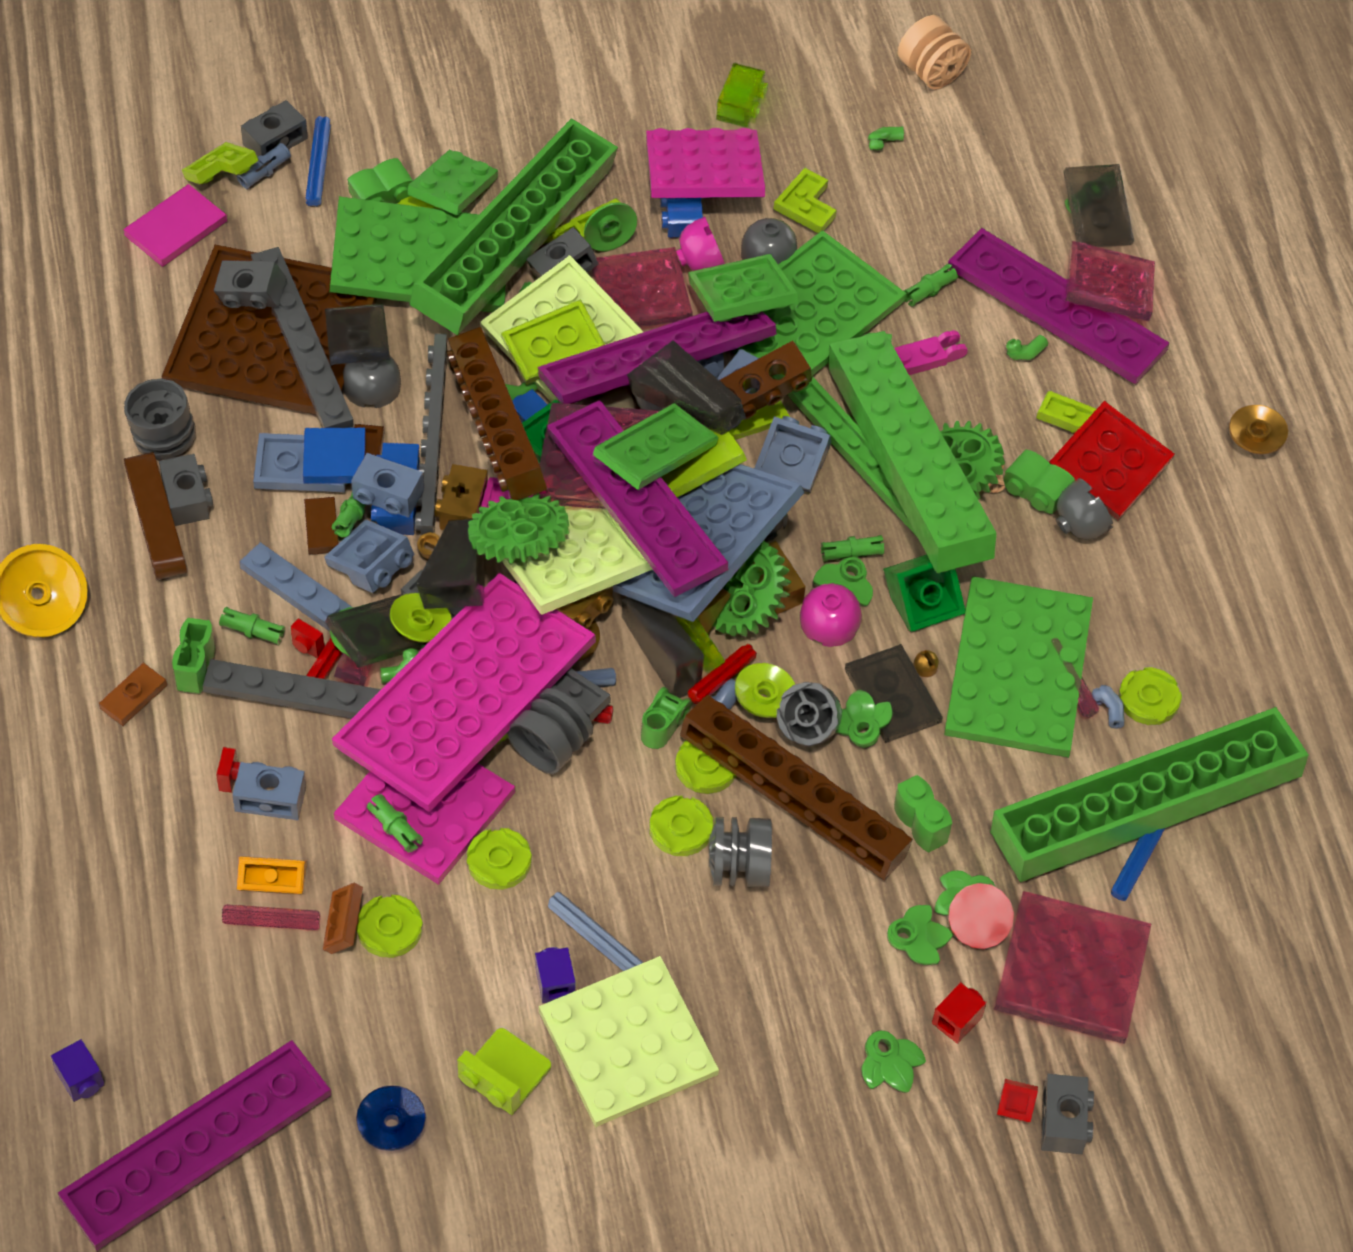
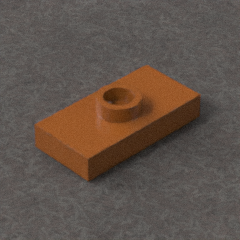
[99,662,167,726]
[323,882,363,954]

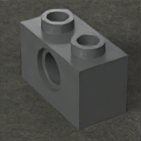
[241,100,308,161]
[526,227,599,279]
[214,261,286,309]
[159,454,213,526]
[1041,1074,1094,1154]

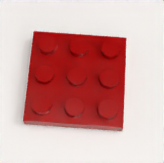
[1049,401,1175,521]

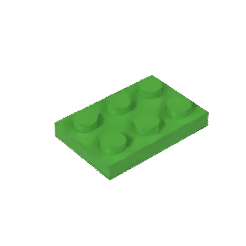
[407,149,498,215]

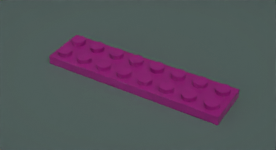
[948,228,1170,385]
[538,311,777,405]
[547,400,728,597]
[58,1040,331,1251]

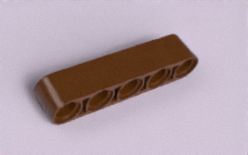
[124,452,187,581]

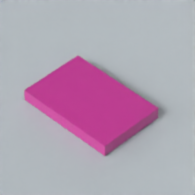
[123,184,227,267]

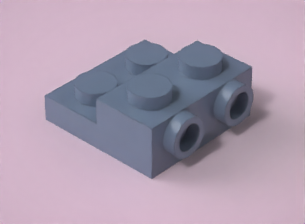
[754,416,832,493]
[324,520,415,593]

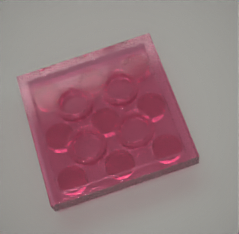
[1065,241,1155,321]
[592,247,693,327]

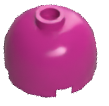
[676,217,725,271]
[800,583,862,647]

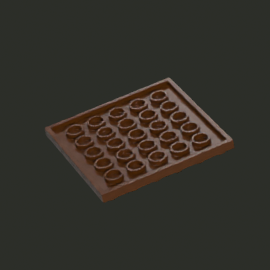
[161,244,377,415]

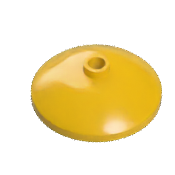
[0,544,88,638]

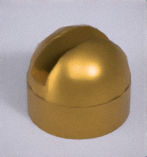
[417,532,443,559]
[913,650,939,677]

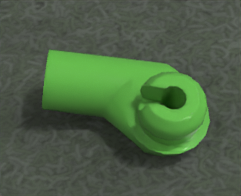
[867,126,904,150]
[1006,335,1048,360]
[380,648,419,683]

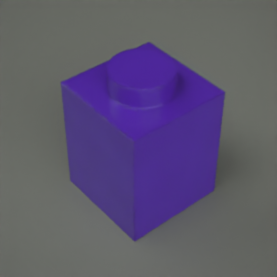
[535,947,576,1004]
[50,1039,104,1102]

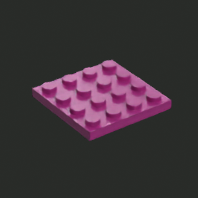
[646,128,765,198]
[334,763,515,885]

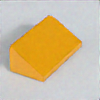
[237,856,307,894]

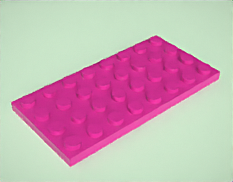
[332,573,596,812]

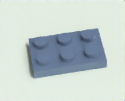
[253,433,346,492]

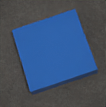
[303,428,366,484]

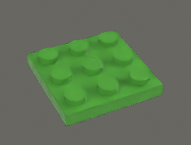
[688,254,798,322]

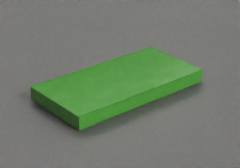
[593,403,719,490]

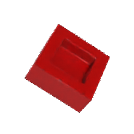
[290,618,325,658]
[216,747,241,793]
[997,1079,1038,1123]

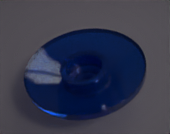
[356,1086,426,1151]

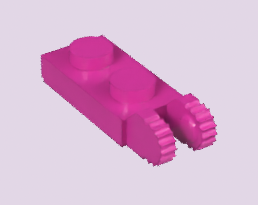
[894,330,968,375]

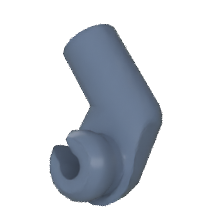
[711,679,737,710]
[1091,685,1125,729]

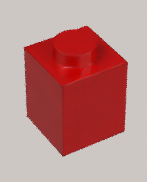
[932,982,987,1044]

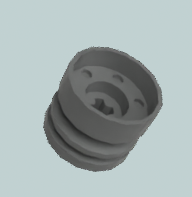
[124,378,196,460]
[507,688,593,774]
[709,817,772,887]

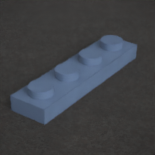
[239,542,352,632]

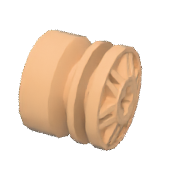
[898,15,971,90]

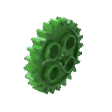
[940,421,1005,500]
[468,493,569,563]
[712,541,791,637]

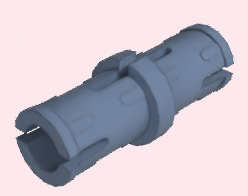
[236,143,291,189]

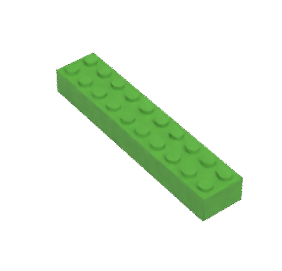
[409,118,618,335]
[829,331,997,573]
[991,707,1309,882]

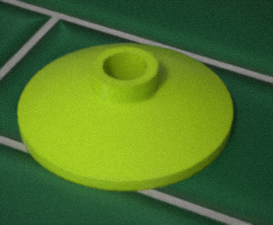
[390,593,452,642]
[735,663,795,718]

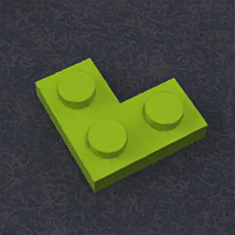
[182,142,259,184]
[773,168,837,233]

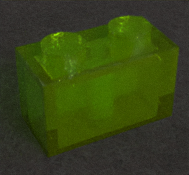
[716,63,768,128]

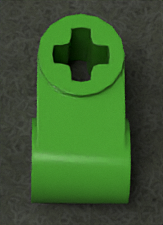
[641,687,692,749]

